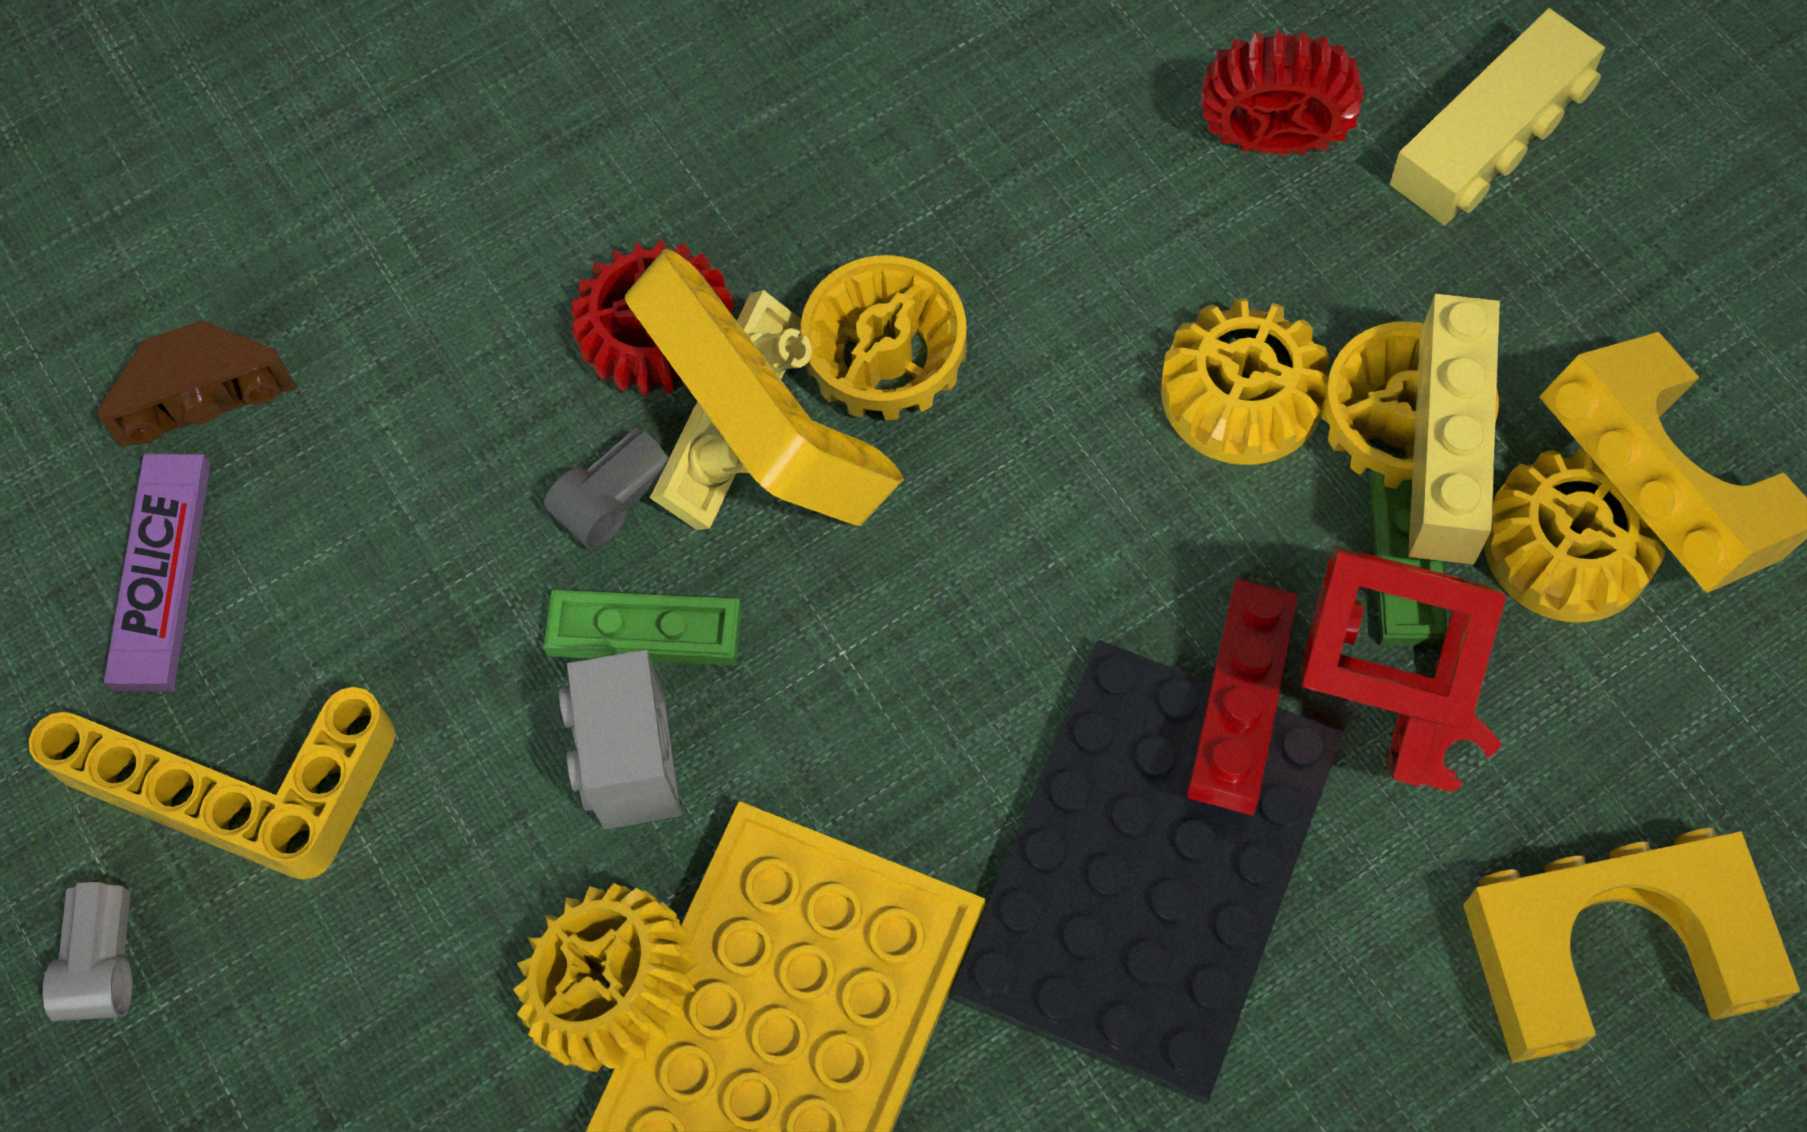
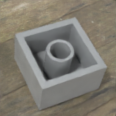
[559,649,682,830]

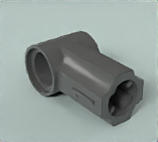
[544,428,669,550]

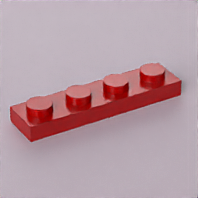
[1186,579,1298,815]

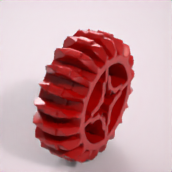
[1201,29,1363,156]
[571,238,734,398]

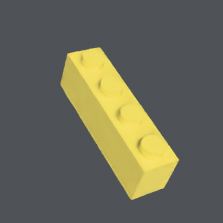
[1390,8,1605,226]
[1408,294,1500,565]

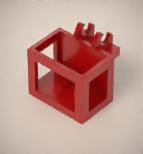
[1300,545,1506,792]

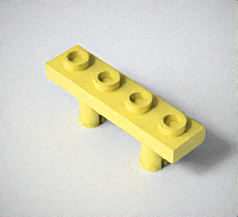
[650,290,812,530]

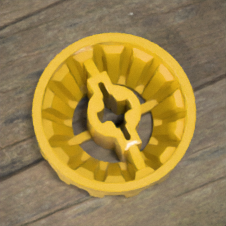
[801,255,967,421]
[1161,298,1329,465]
[1321,321,1499,489]
[1484,448,1666,623]

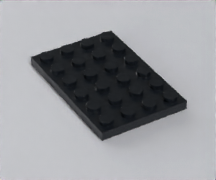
[950,639,1344,1105]

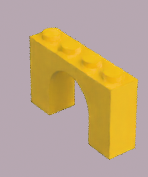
[1539,332,1807,593]
[1463,828,1800,1064]

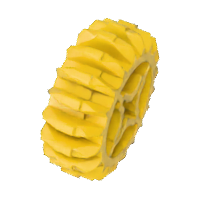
[513,883,698,1073]

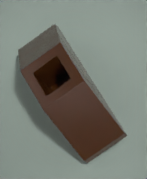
[97,320,296,448]

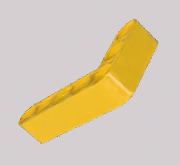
[625,249,904,526]
[29,687,396,880]

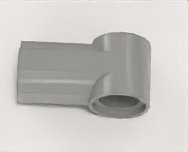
[43,882,133,1021]

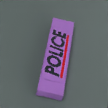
[104,454,210,692]

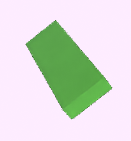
[1369,469,1447,646]
[544,590,742,666]

